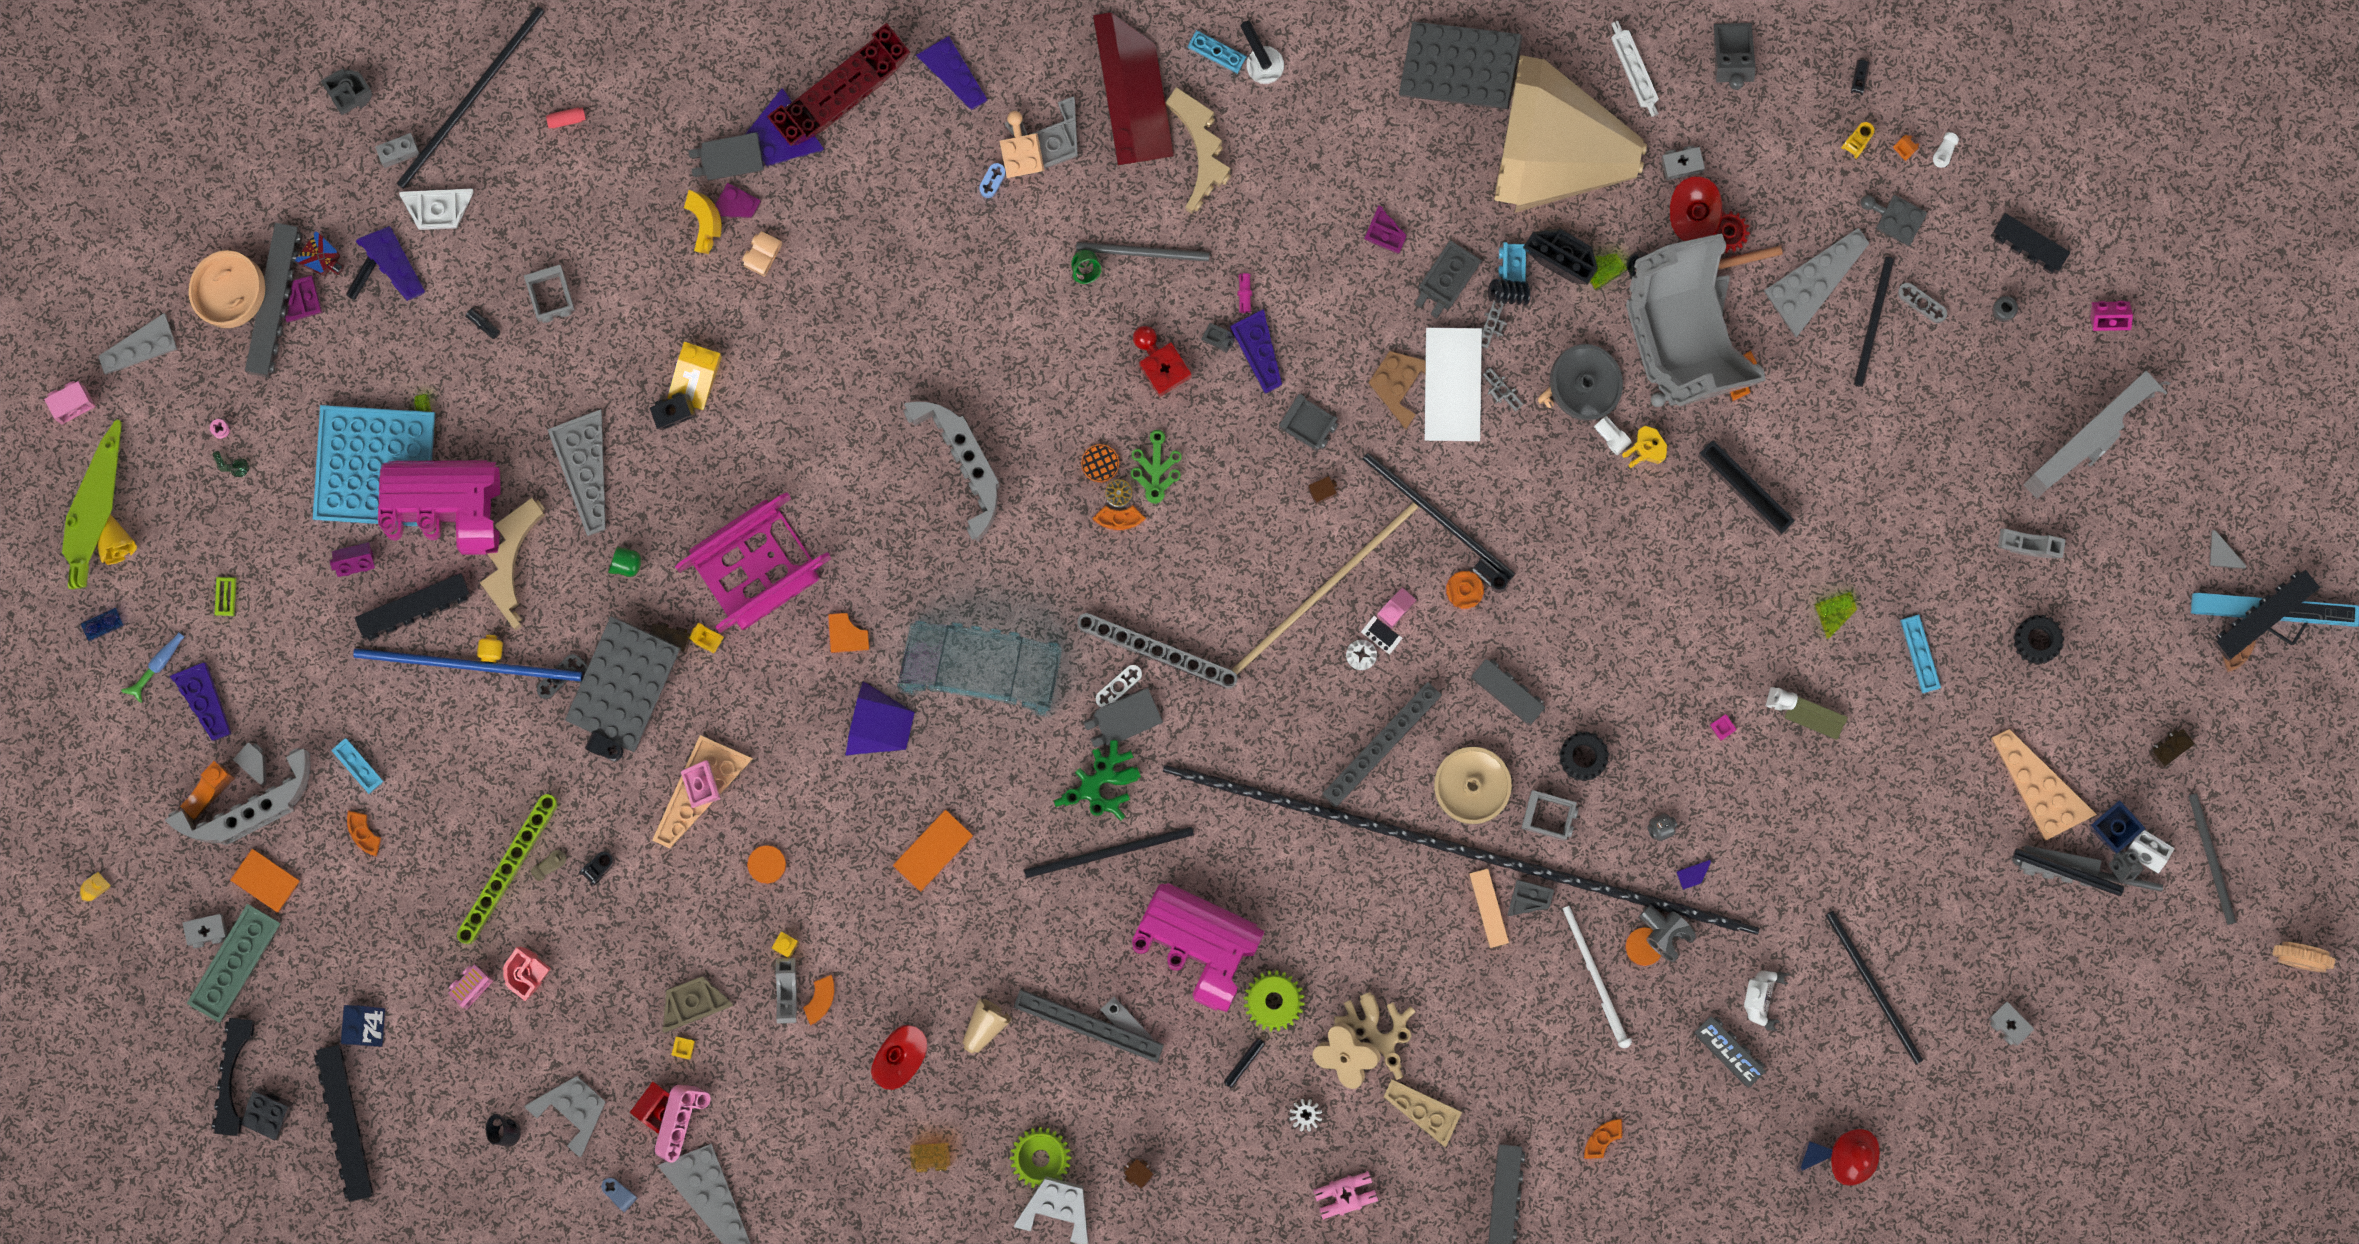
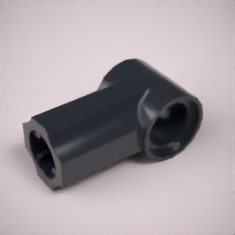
[1472,558,1508,593]

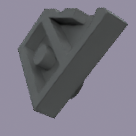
[1507,879,1554,916]

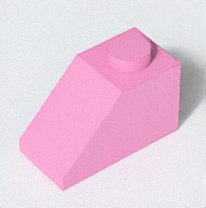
[1377,588,1417,629]

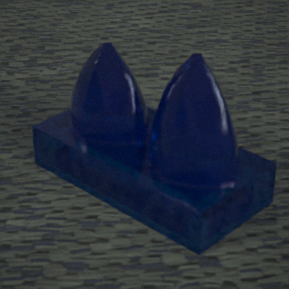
[81,608,124,642]

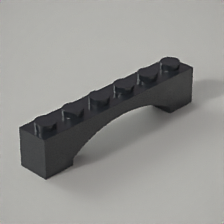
[212,1018,255,1137]

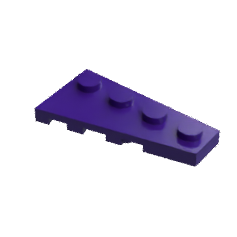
[916,36,988,111]
[355,226,425,301]
[1230,309,1282,394]

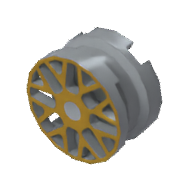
[1105,479,1132,508]

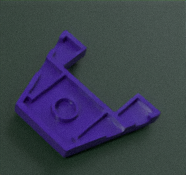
[745,88,824,166]

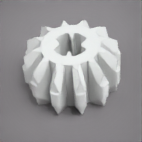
[1290,1099,1322,1132]

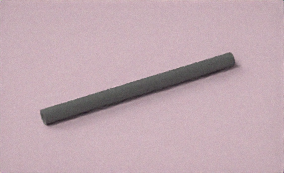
[1076,242,1210,262]
[2188,793,2237,925]

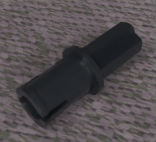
[465,307,500,339]

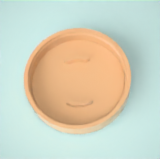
[189,250,265,328]

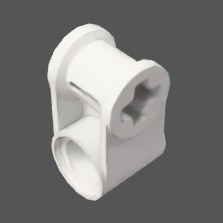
[1765,687,1798,710]

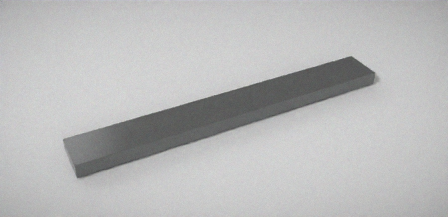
[1013,989,1165,1063]

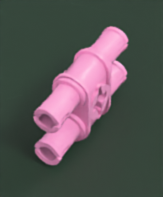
[1313,1171,1378,1220]

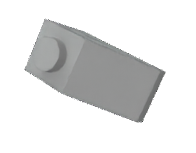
[233,742,266,787]

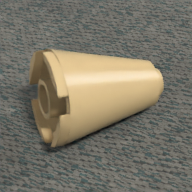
[962,998,1012,1054]

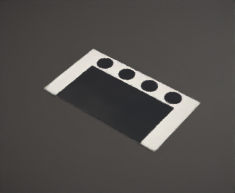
[1361,616,1402,655]

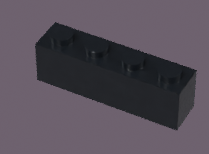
[1991,213,2070,274]

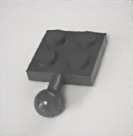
[1860,195,1927,247]

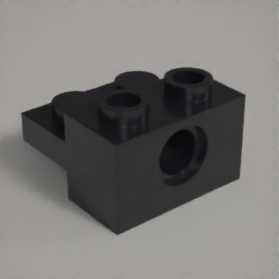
[240,1087,294,1141]

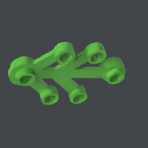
[1131,430,1181,504]

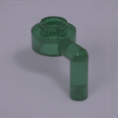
[212,451,250,477]

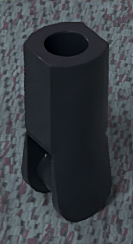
[1851,60,1870,96]

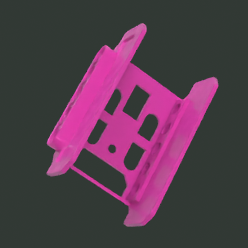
[675,492,831,633]

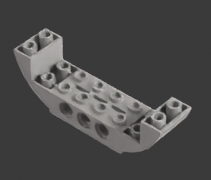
[903,402,1000,543]
[165,748,311,846]

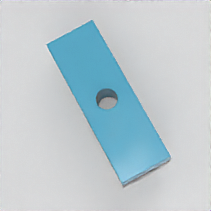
[1188,30,1247,74]

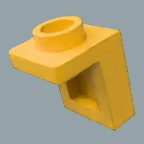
[689,623,724,654]

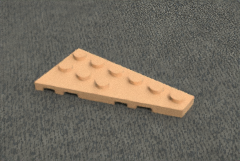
[1991,729,2097,841]
[652,735,753,849]

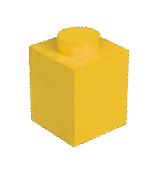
[772,932,799,958]

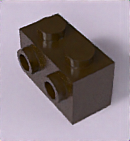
[650,622,690,654]
[2150,729,2195,769]

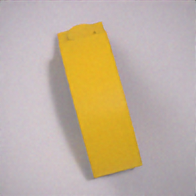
[684,190,722,254]

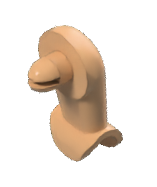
[1538,387,1554,408]

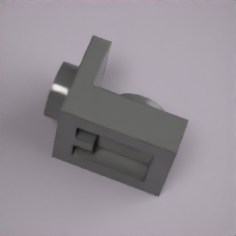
[1201,323,1235,353]

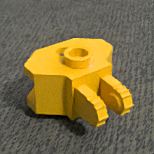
[1622,426,1667,468]

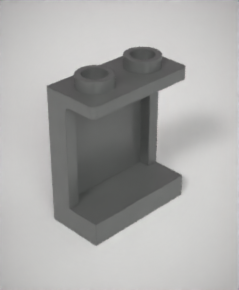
[1279,394,1339,452]

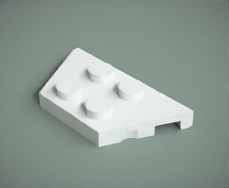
[399,189,474,230]

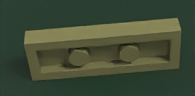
[1785,697,1848,740]

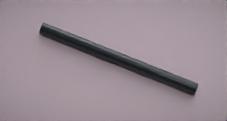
[1854,257,1894,387]

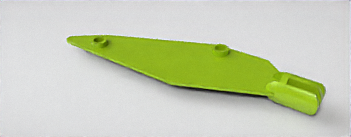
[62,419,122,590]

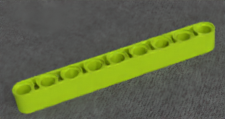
[457,794,558,945]

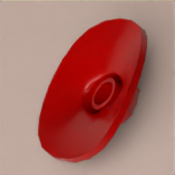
[1670,177,1722,241]
[871,1025,927,1090]
[1831,1129,1880,1186]

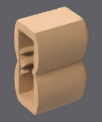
[742,231,782,277]

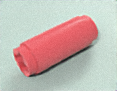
[546,107,586,128]

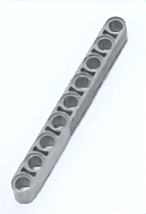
[1077,613,1237,689]

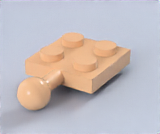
[1000,111,1045,178]

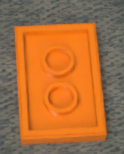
[230,849,300,913]

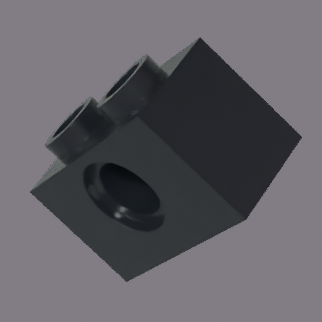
[650,392,697,430]

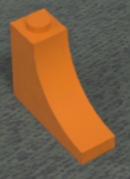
[180,761,235,820]

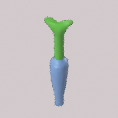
[121,632,184,703]

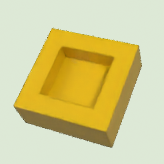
[671,1037,695,1060]

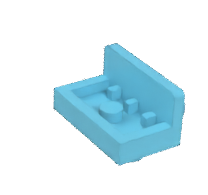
[1499,242,1526,282]

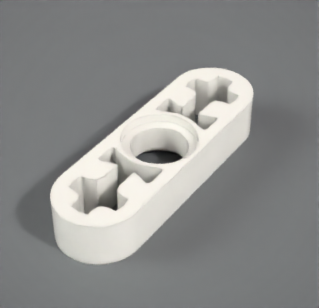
[1096,665,1142,707]

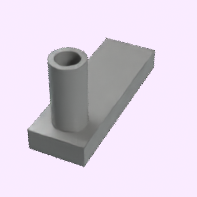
[1100,997,1154,1040]

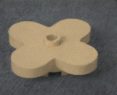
[1313,1022,1380,1089]

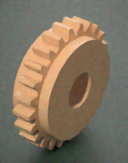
[2272,942,2336,972]

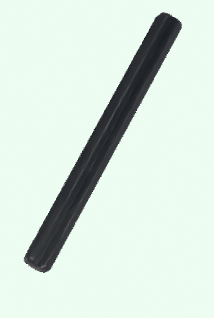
[2013,848,2124,896]

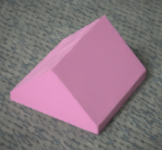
[681,760,721,808]

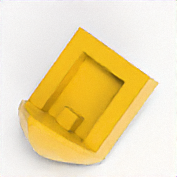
[80,872,111,901]

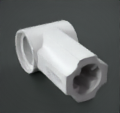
[1594,416,1632,455]

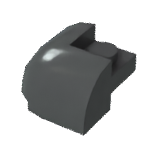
[321,69,372,115]

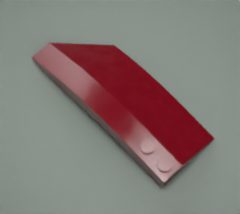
[1093,12,1174,165]

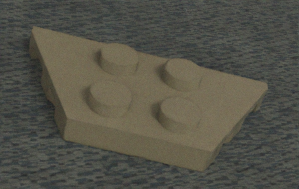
[662,976,733,1033]

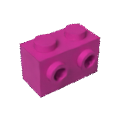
[2090,301,2133,331]

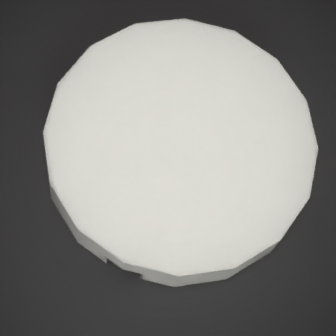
[1247,46,1284,84]

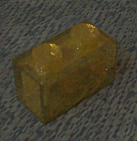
[910,1143,951,1173]

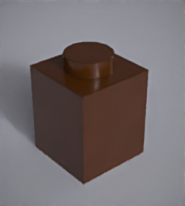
[1308,476,1339,505]

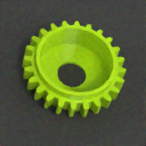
[1243,971,1305,1032]
[1010,1127,1071,1188]

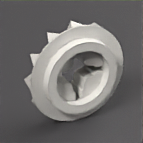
[1346,640,1377,670]

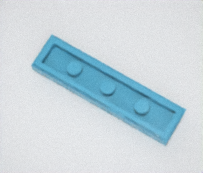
[1900,615,1941,694]

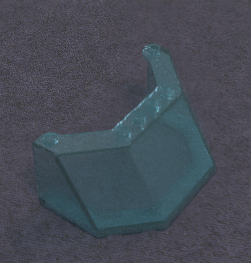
[897,621,1063,718]

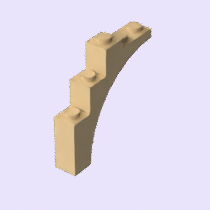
[1166,87,1231,214]

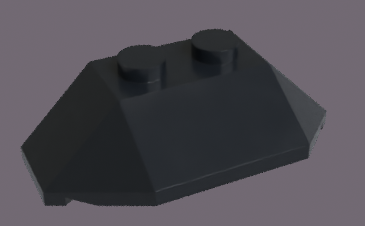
[1523,229,1598,285]

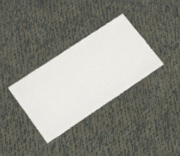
[1425,328,1482,441]

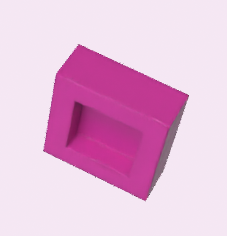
[1709,714,1737,741]

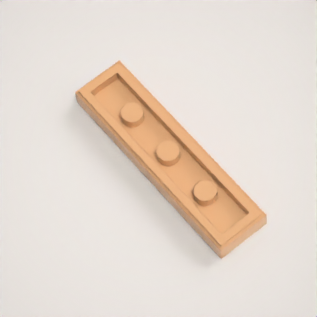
[1469,869,1509,948]

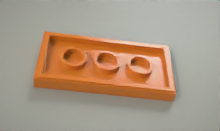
[893,810,973,892]

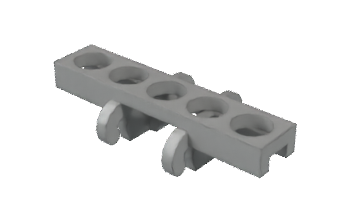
[1481,300,1507,349]
[1483,367,1523,412]

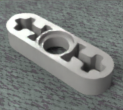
[1898,283,1947,323]

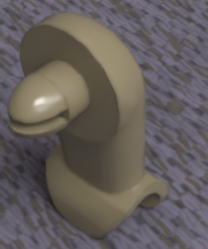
[531,850,566,882]

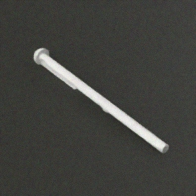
[1563,906,1632,1048]

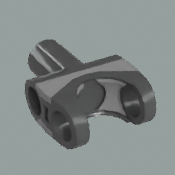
[1639,904,1696,962]

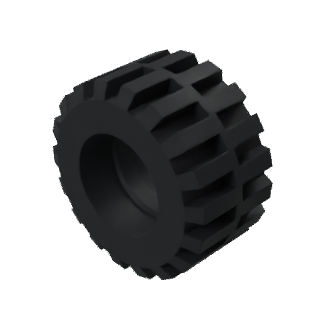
[2013,615,2064,665]
[1559,731,1609,781]

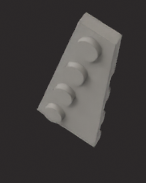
[98,313,178,375]

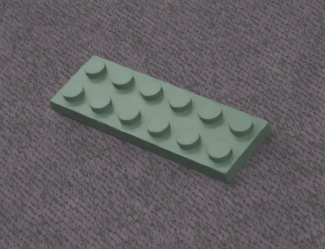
[186,904,281,1024]

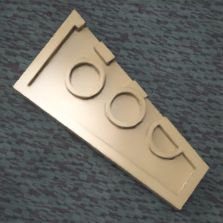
[1384,1080,1462,1148]

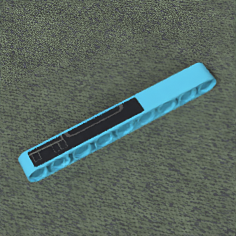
[2191,593,2359,627]

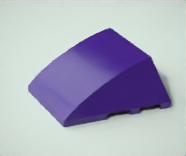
[845,681,915,756]

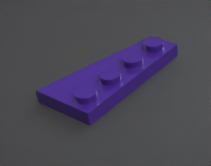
[170,662,232,741]

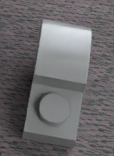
[1998,528,2066,558]
[775,958,797,1024]

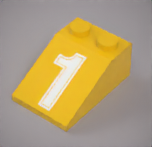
[667,342,722,411]

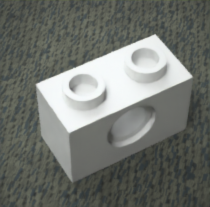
[2127,830,2175,874]

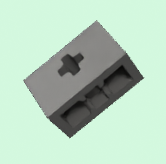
[375,133,420,168]
[1661,145,1705,181]
[182,914,228,949]
[1988,1002,2034,1046]

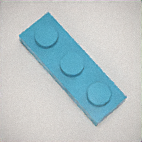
[331,738,384,794]

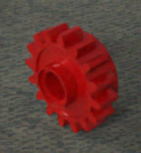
[1715,211,1750,253]

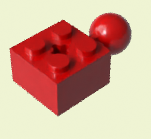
[1133,326,1192,398]

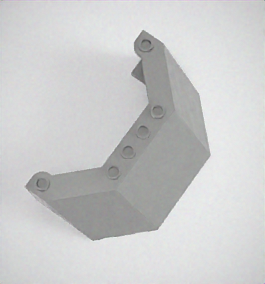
[1626,234,1766,407]

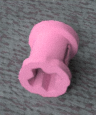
[210,419,230,439]

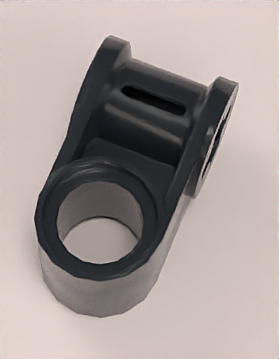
[585,731,623,761]
[579,852,615,887]

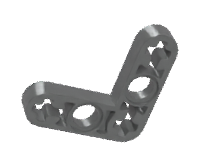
[537,654,588,700]

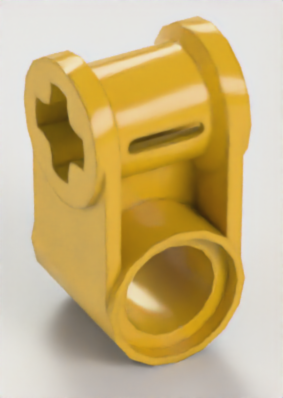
[1841,122,1874,159]

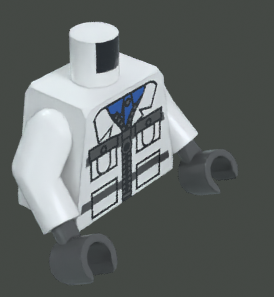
[1744,971,1790,1031]

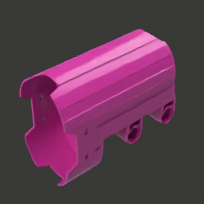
[378,460,501,555]
[1132,883,1264,1012]

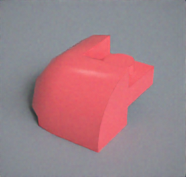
[503,947,551,1001]

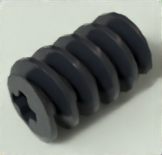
[1488,279,1530,306]

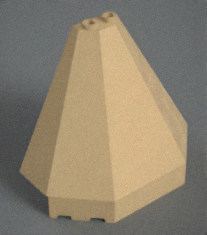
[1494,55,1647,213]

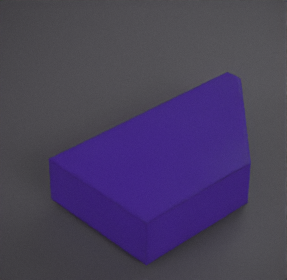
[1676,860,1711,890]

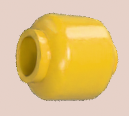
[477,635,503,663]

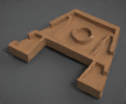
[1368,351,1426,429]

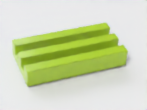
[215,577,236,616]

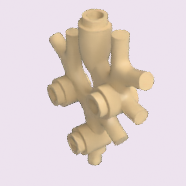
[1335,992,1416,1080]

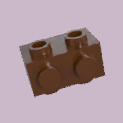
[1124,1159,1154,1189]

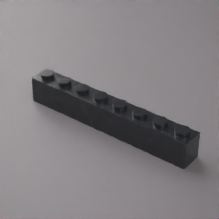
[314,1045,374,1202]

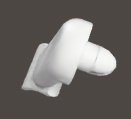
[1933,132,1959,168]

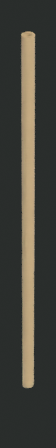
[1231,502,1418,675]

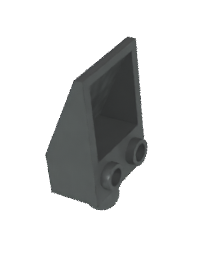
[1714,23,1756,90]

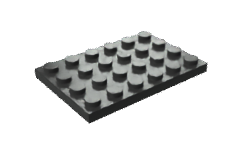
[1399,22,1523,110]
[565,616,681,752]

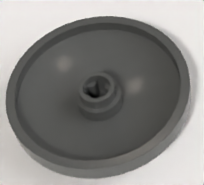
[1550,344,1623,421]

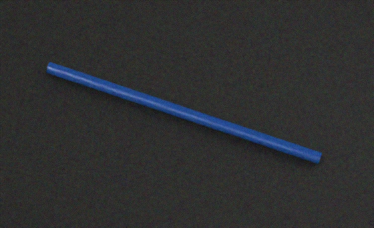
[353,648,583,682]

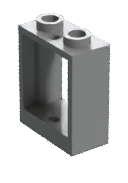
[524,265,575,323]
[1521,790,1579,841]

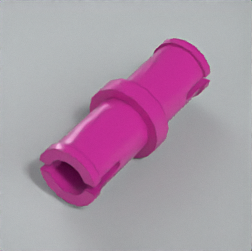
[1237,273,1252,313]

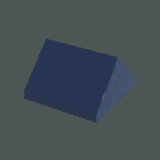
[1797,1141,1832,1172]

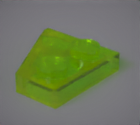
[1589,253,1627,291]
[1814,592,1857,639]

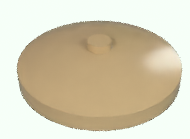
[1434,747,1512,824]

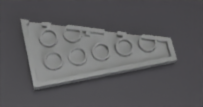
[1764,228,1869,338]
[547,409,606,536]
[657,1144,751,1244]

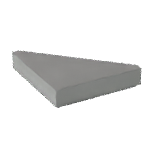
[2209,530,2246,569]

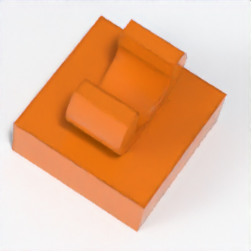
[1893,135,1919,161]

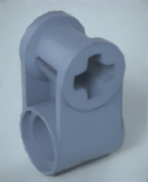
[601,1178,638,1213]

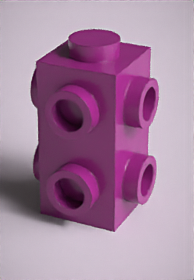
[329,542,375,577]

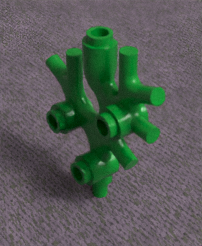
[1053,741,1141,821]

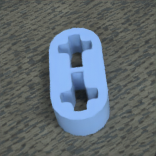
[979,163,1006,198]

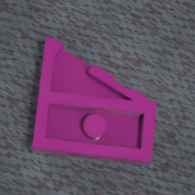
[715,183,761,218]
[1364,205,1407,254]
[285,276,323,323]

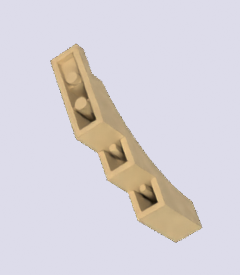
[480,498,545,630]

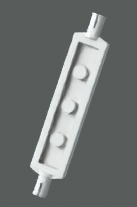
[1611,21,1659,117]

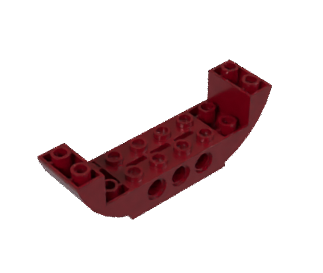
[767,23,910,146]

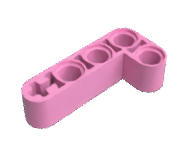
[655,1085,711,1163]

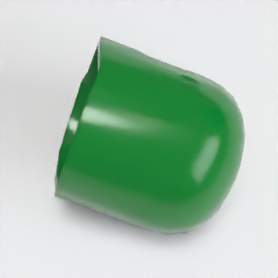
[1071,249,1101,284]
[608,546,641,577]

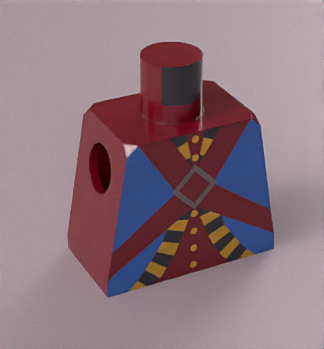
[295,231,344,276]

